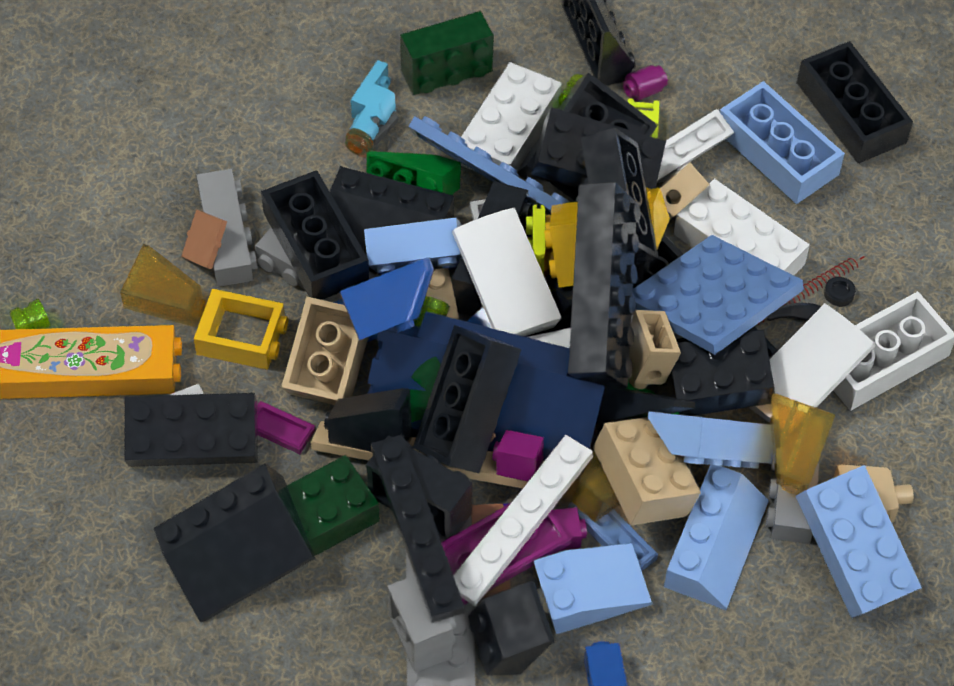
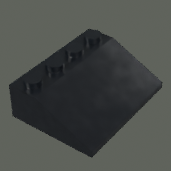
[562,0,635,86]
[516,72,658,203]
[330,166,454,273]
[154,463,316,622]

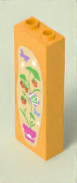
[0,325,182,399]

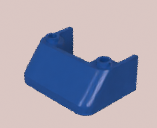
[333,257,434,342]

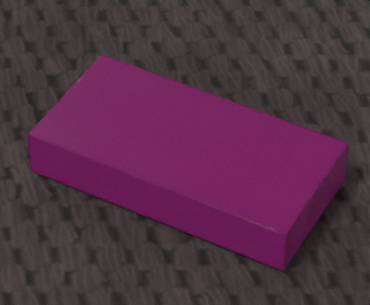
[257,401,316,454]

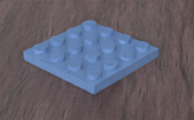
[633,235,804,355]

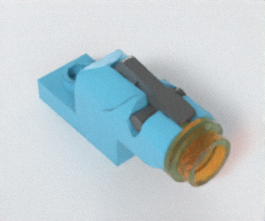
[345,60,398,155]

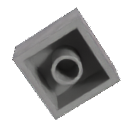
[387,575,456,673]

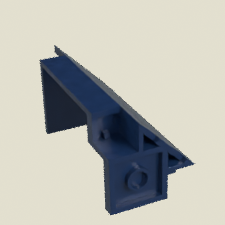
[368,311,604,473]

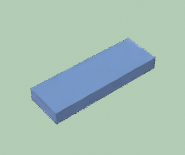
[568,488,658,571]

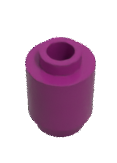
[623,65,668,101]

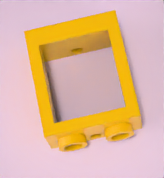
[194,289,289,370]

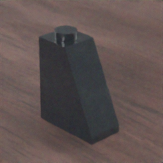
[324,388,412,452]

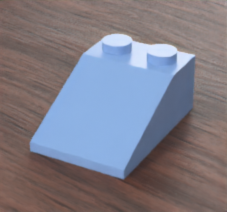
[534,543,652,634]

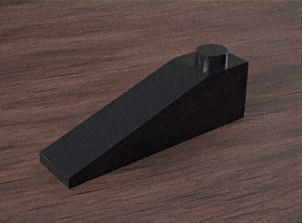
[595,388,696,430]

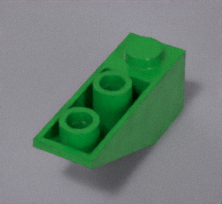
[366,151,461,195]

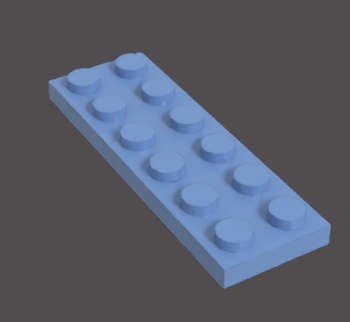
[408,116,569,215]

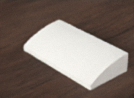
[452,207,562,336]
[749,303,876,436]

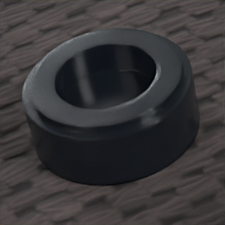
[824,277,856,307]

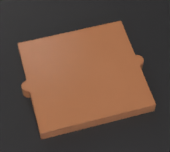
[181,209,227,269]

